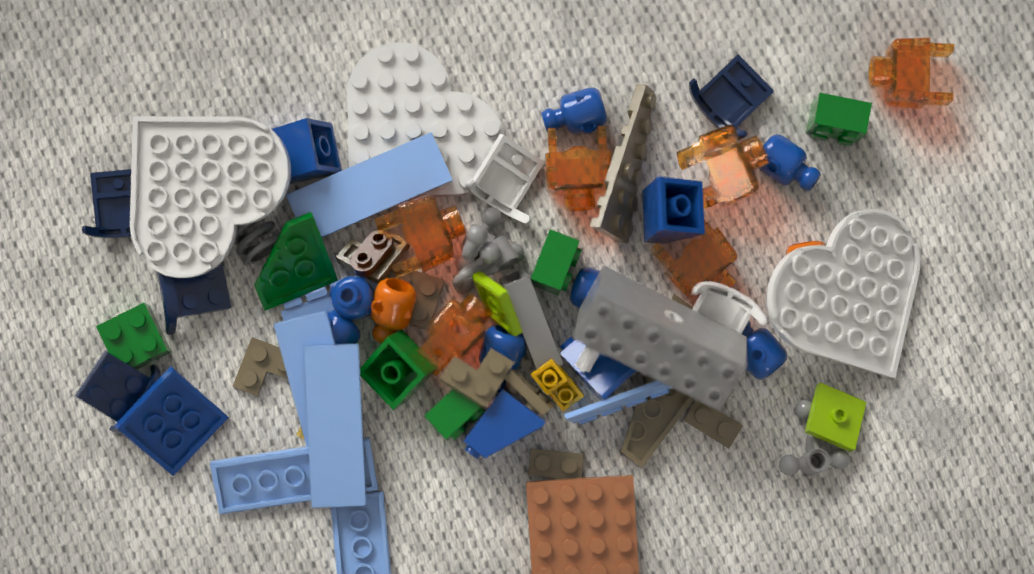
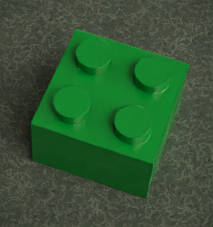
[806,93,872,146]
[530,229,582,296]
[96,302,172,370]
[360,330,438,410]
[424,389,485,441]

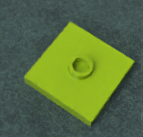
[472,271,523,337]
[804,382,867,452]

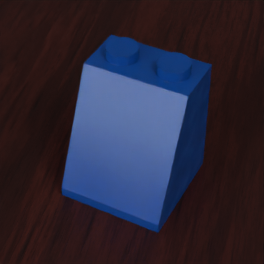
[272,118,342,184]
[642,176,705,244]
[559,336,636,401]
[463,389,546,460]

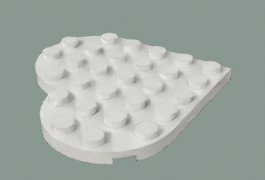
[347,42,505,197]
[130,116,291,278]
[767,209,920,378]

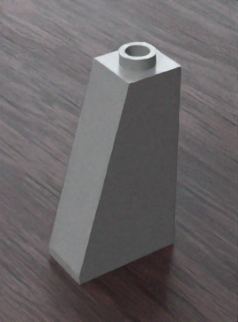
[499,269,563,370]

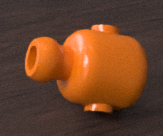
[370,278,417,344]

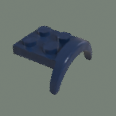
[689,54,774,139]
[82,169,131,238]
[155,262,231,335]
[74,350,161,434]

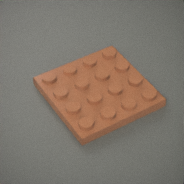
[526,474,639,574]

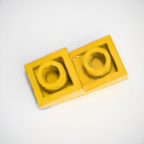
[531,358,584,411]

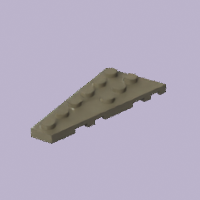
[590,84,656,243]
[620,294,694,468]

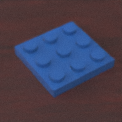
[114,366,229,476]

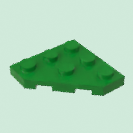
[254,212,338,311]

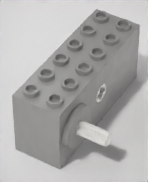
[573,265,747,411]

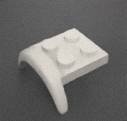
[466,134,544,224]
[692,281,767,334]

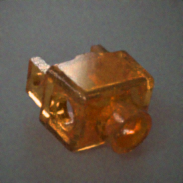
[868,38,954,109]
[676,125,770,209]
[544,126,611,211]
[374,195,466,278]
[650,219,737,297]
[418,294,493,377]

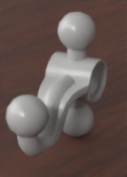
[456,207,502,271]
[452,236,525,294]
[779,399,850,476]

